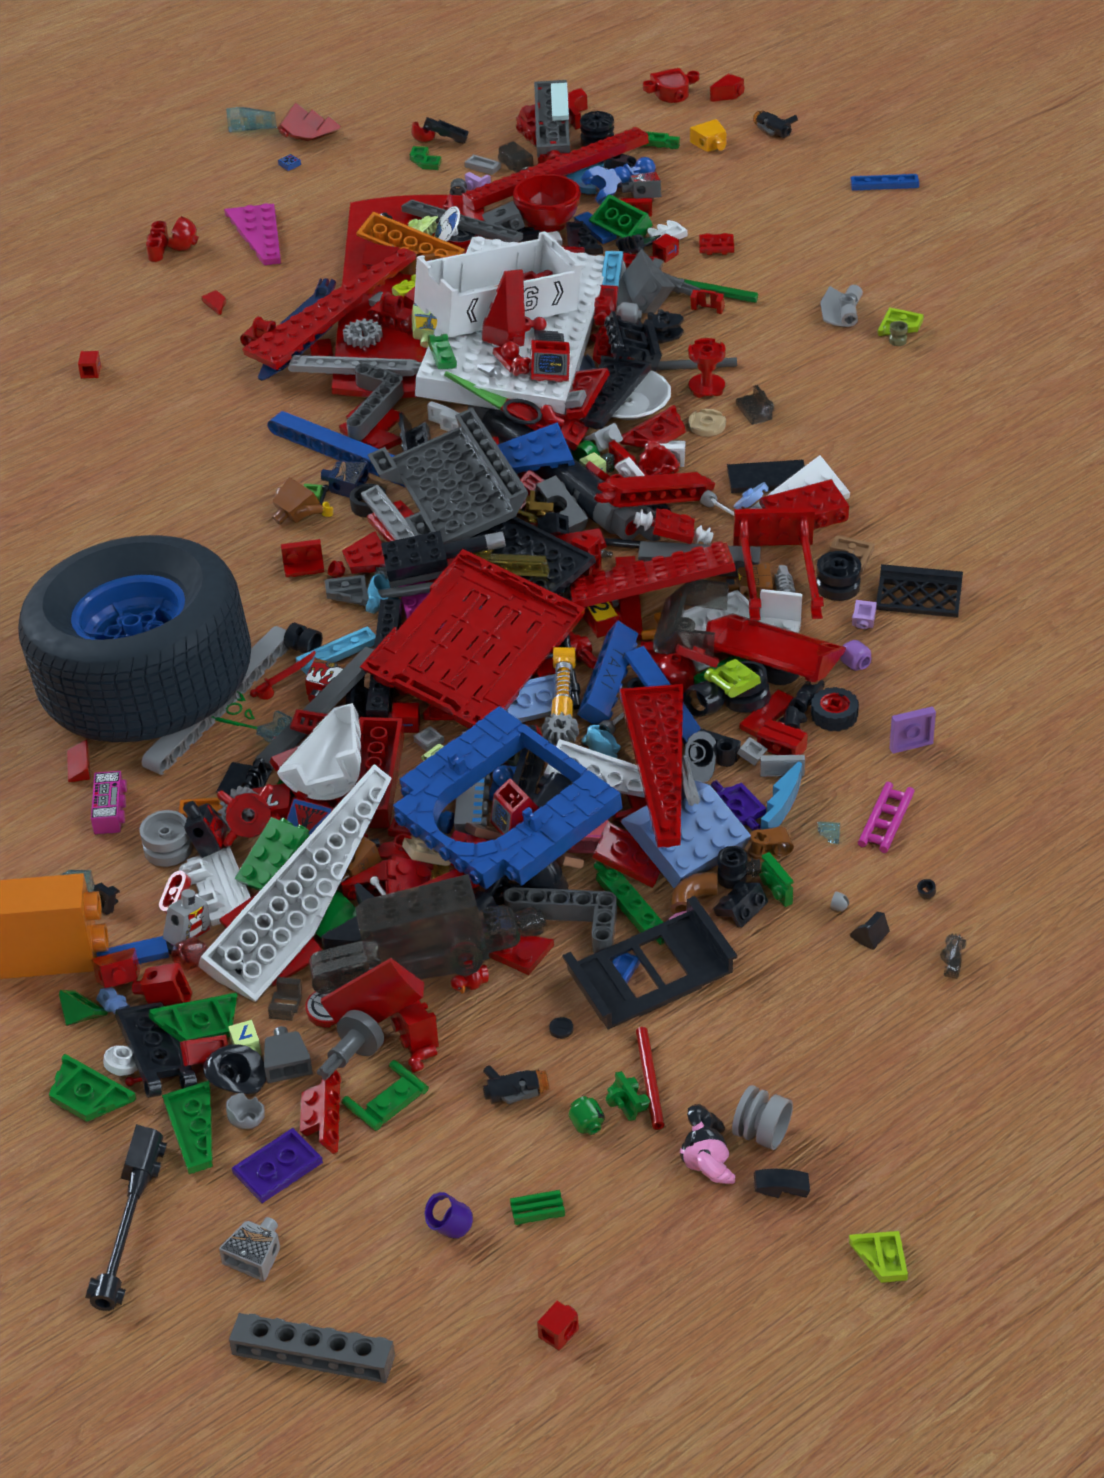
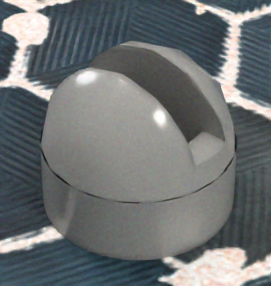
[830,892,849,911]

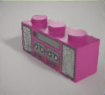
[91,771,127,834]

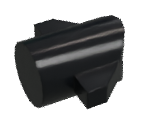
[778,706,807,729]

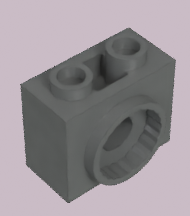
[482,201,525,240]

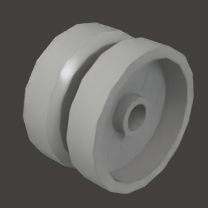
[139,810,193,867]

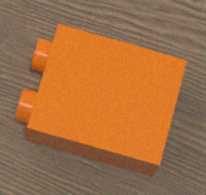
[0,873,109,979]

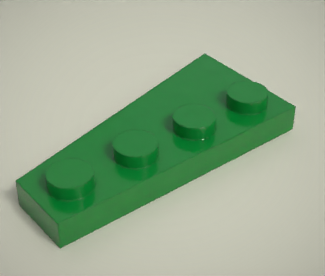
[162,1081,213,1174]

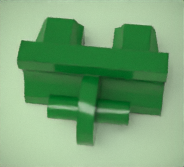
[605,1071,650,1121]

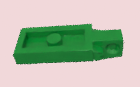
[642,131,680,149]

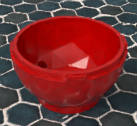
[513,174,581,233]

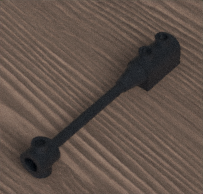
[463,772,573,924]
[85,1124,167,1311]

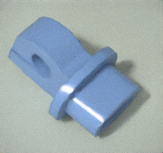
[96,987,130,1014]

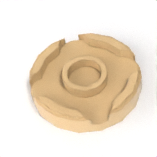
[688,409,726,436]

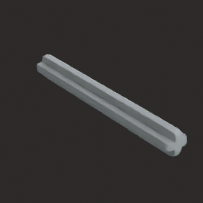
[682,755,700,806]

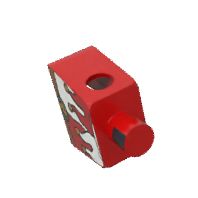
[305,658,346,702]

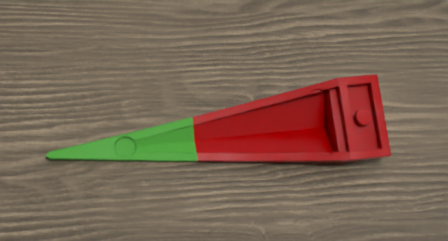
[444,371,589,451]

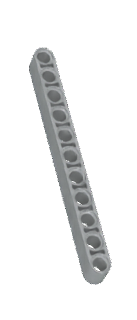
[142,626,290,775]

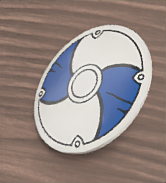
[434,206,460,242]

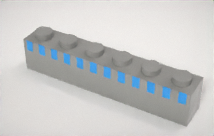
[454,732,491,835]

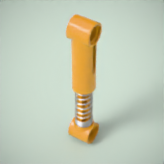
[551,647,575,746]

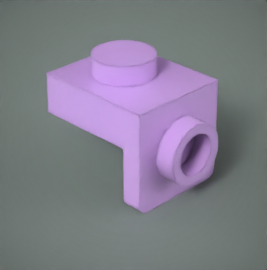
[465,172,491,191]
[852,600,877,629]

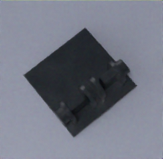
[616,234,661,254]
[216,758,273,795]

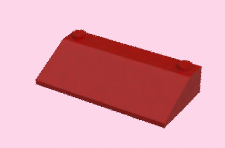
[703,613,846,682]

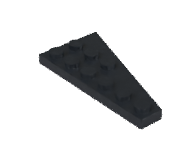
[584,356,652,429]

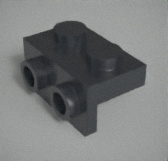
[713,881,768,928]

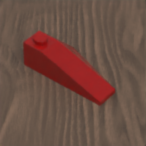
[481,269,525,347]

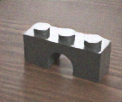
[535,476,588,533]

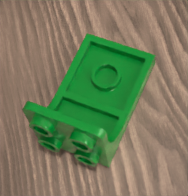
[235,817,310,891]

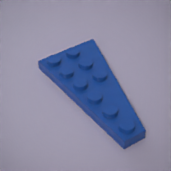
[497,422,575,473]

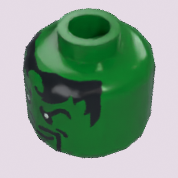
[568,1096,605,1135]

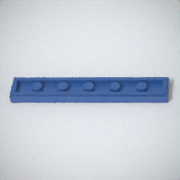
[625,646,701,744]

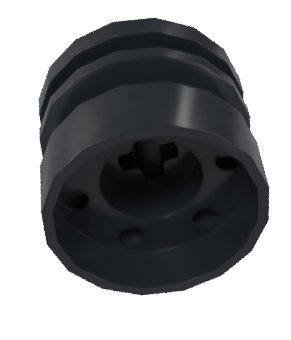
[580,111,614,147]

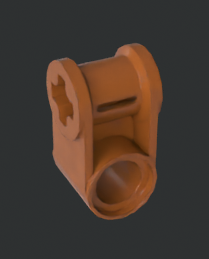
[748,826,794,860]

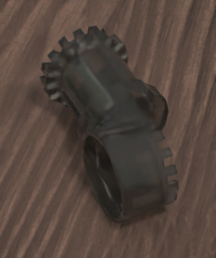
[940,933,967,979]

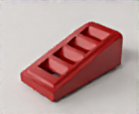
[290,709,328,735]

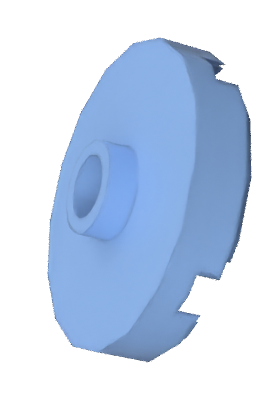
[733,482,769,509]

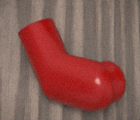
[408,1044,437,1072]

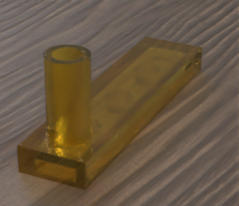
[474,549,550,577]

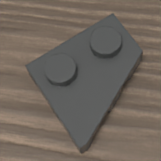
[325,575,368,606]

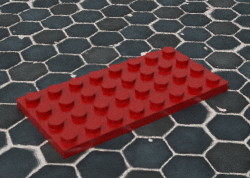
[570,541,736,607]

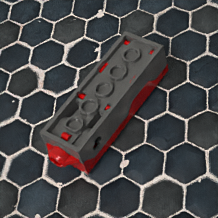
[534,80,570,164]

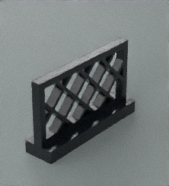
[876,564,963,618]
[512,725,545,797]

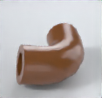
[670,872,717,914]

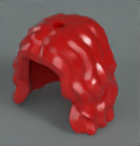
[637,441,680,476]

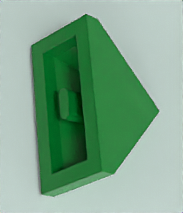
[59,990,108,1026]

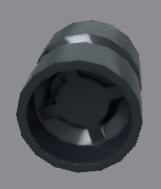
[284,622,323,654]
[717,846,747,889]

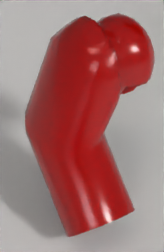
[540,405,565,428]

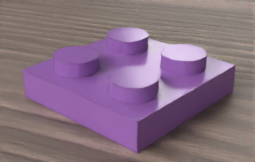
[889,706,936,753]

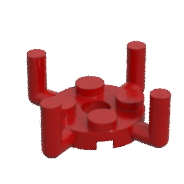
[217,784,274,848]

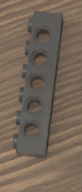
[229,1313,395,1383]

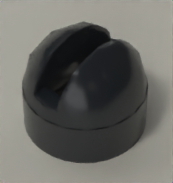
[917,879,936,899]

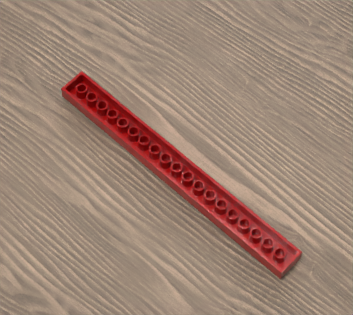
[462,127,649,211]

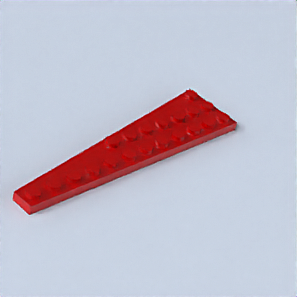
[242,248,416,370]
[620,684,683,848]

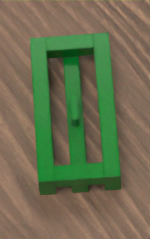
[510,1190,565,1225]

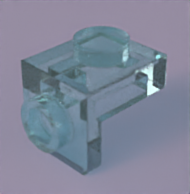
[256,710,292,742]

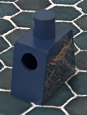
[321,461,369,498]

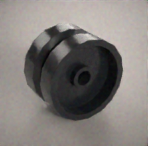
[816,551,862,601]
[723,661,771,713]

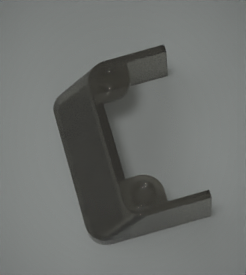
[653,579,729,656]

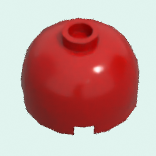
[168,216,199,251]
[657,653,697,693]

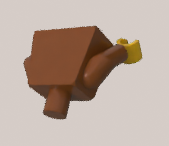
[272,477,334,525]

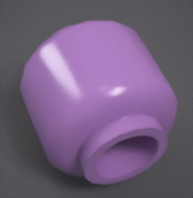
[840,640,872,671]

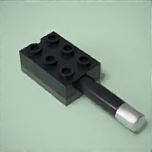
[381,531,506,588]

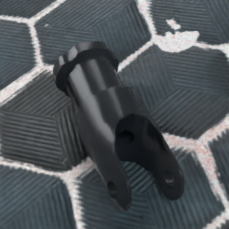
[789,680,824,713]

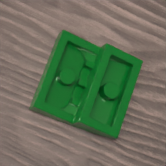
[315,890,365,938]

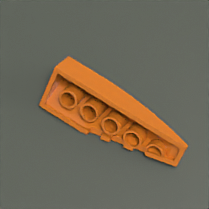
[356,212,465,259]

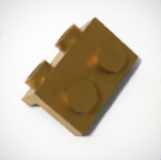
[526,490,554,521]

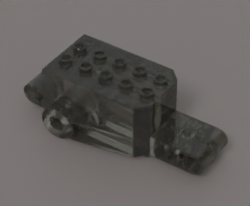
[309,874,521,994]

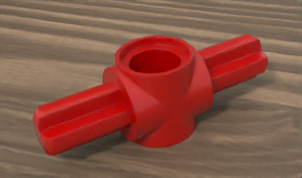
[569,631,597,669]

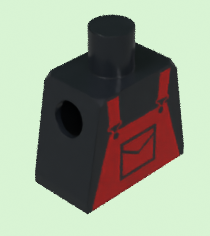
[183,801,228,858]

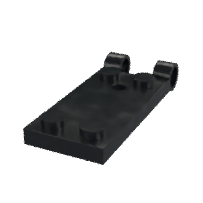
[115,1002,197,1098]

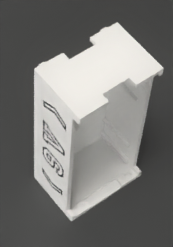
[414,231,582,337]

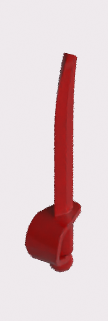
[250,651,316,700]

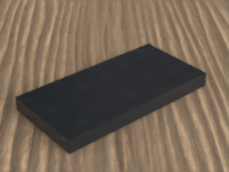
[727,460,805,493]

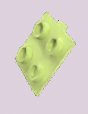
[408,216,438,235]

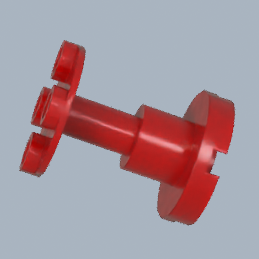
[688,338,726,398]

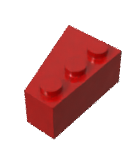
[390,1000,439,1055]

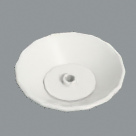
[612,370,671,420]

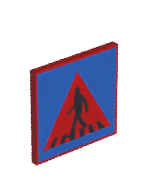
[286,797,334,835]

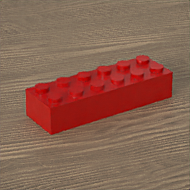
[345,717,404,828]

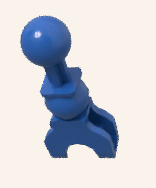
[581,157,656,204]

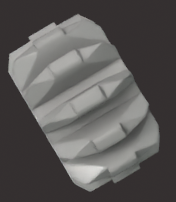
[542,712,579,745]

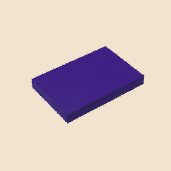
[232,1128,323,1203]

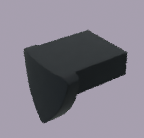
[850,911,890,950]

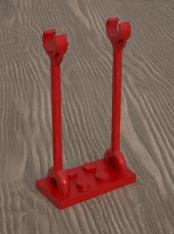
[733,508,824,620]

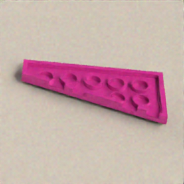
[224,203,281,265]

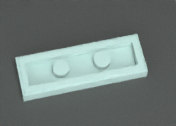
[551,83,569,121]

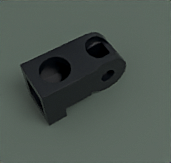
[605,154,637,170]

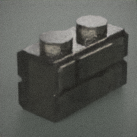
[498,141,534,173]

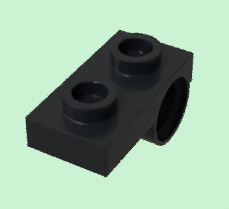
[700,728,741,767]

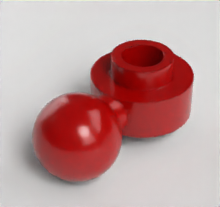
[525,316,547,332]

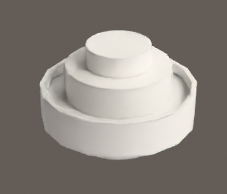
[103,1046,137,1076]

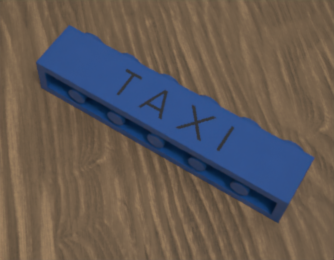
[577,621,638,725]

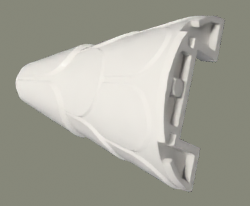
[277,703,361,800]

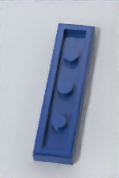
[850,174,919,191]

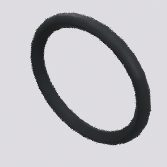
[503,398,542,425]

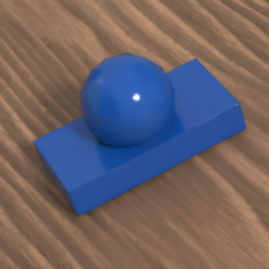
[489,765,516,801]

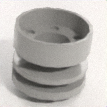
[732,1085,793,1150]

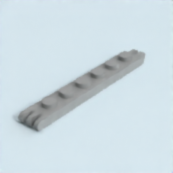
[288,355,422,377]

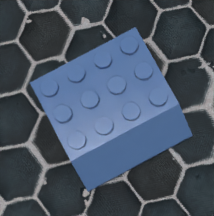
[621,780,751,888]

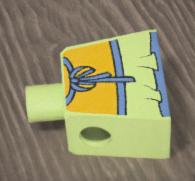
[411,304,437,348]

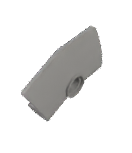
[820,285,863,327]

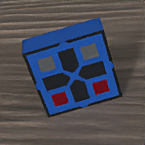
[278,154,301,171]

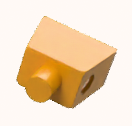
[690,119,726,152]

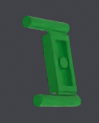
[341,1060,429,1131]

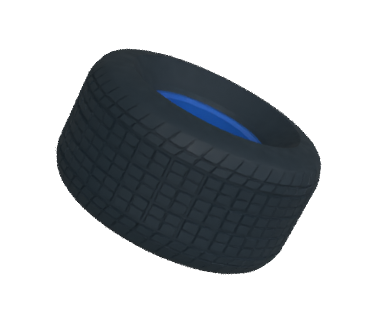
[18,535,251,742]

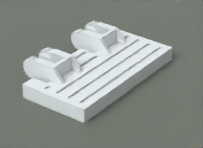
[179,847,251,926]

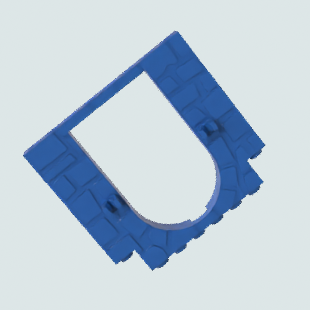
[393,706,622,890]

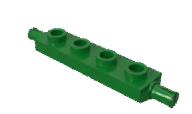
[593,861,665,945]

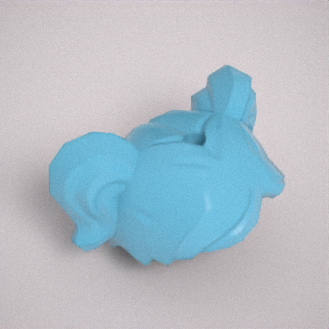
[366,574,399,613]
[581,725,621,758]

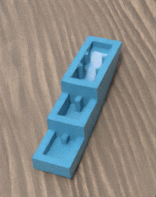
[761,761,802,830]

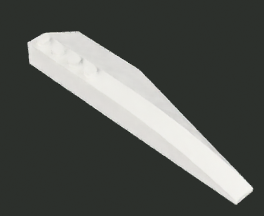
[198,764,392,1002]

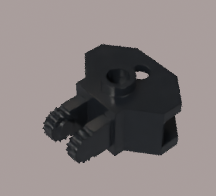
[647,309,684,343]

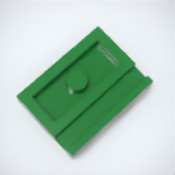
[760,852,794,907]

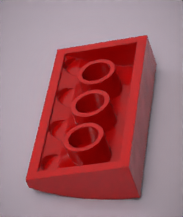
[321,958,424,1023]

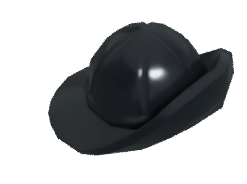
[203,1044,266,1094]

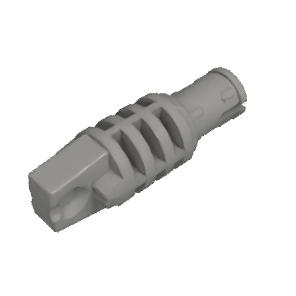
[774,565,795,593]

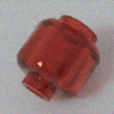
[171,937,207,971]

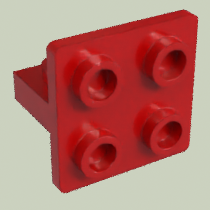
[281,539,325,577]

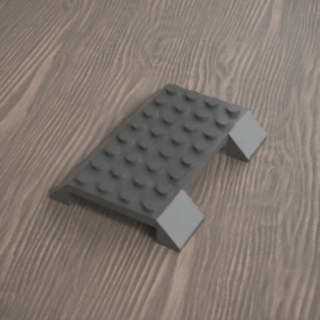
[368,408,528,544]

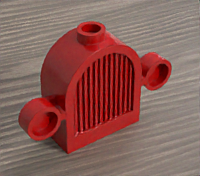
[643,67,700,103]

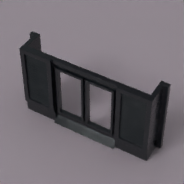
[562,896,737,1030]

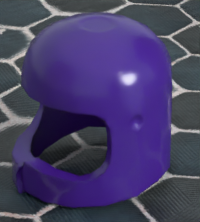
[424,1192,473,1239]

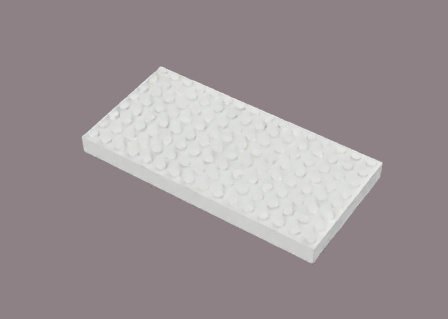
[415,236,605,415]

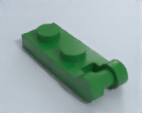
[428,334,457,369]

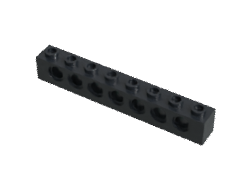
[366,599,403,718]

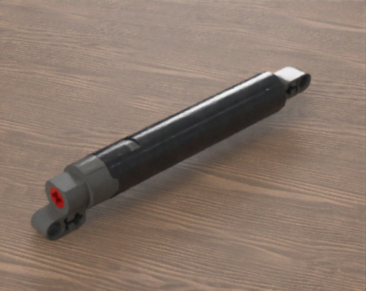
[468,405,661,541]

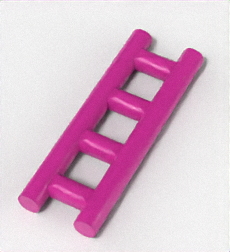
[858,782,915,853]

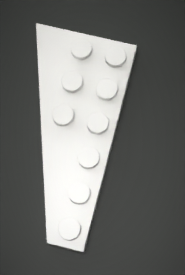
[750,455,850,509]

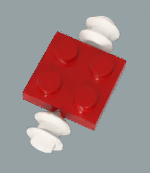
[633,508,713,544]

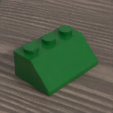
[589,194,653,238]

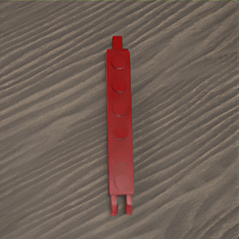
[594,472,716,507]

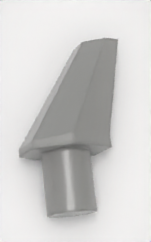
[477,364,503,380]

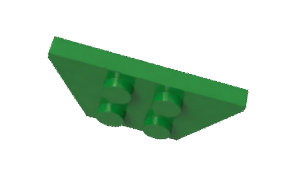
[149,992,238,1042]
[49,1054,136,1122]

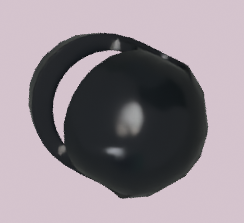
[683,681,725,717]

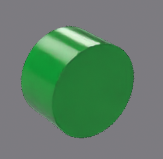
[572,440,600,462]

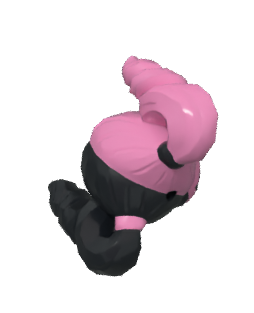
[680,1104,735,1184]

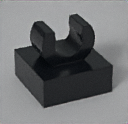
[93,883,120,915]

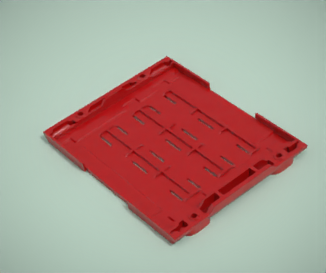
[360,549,585,728]

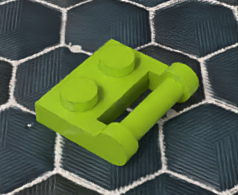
[704,659,761,698]

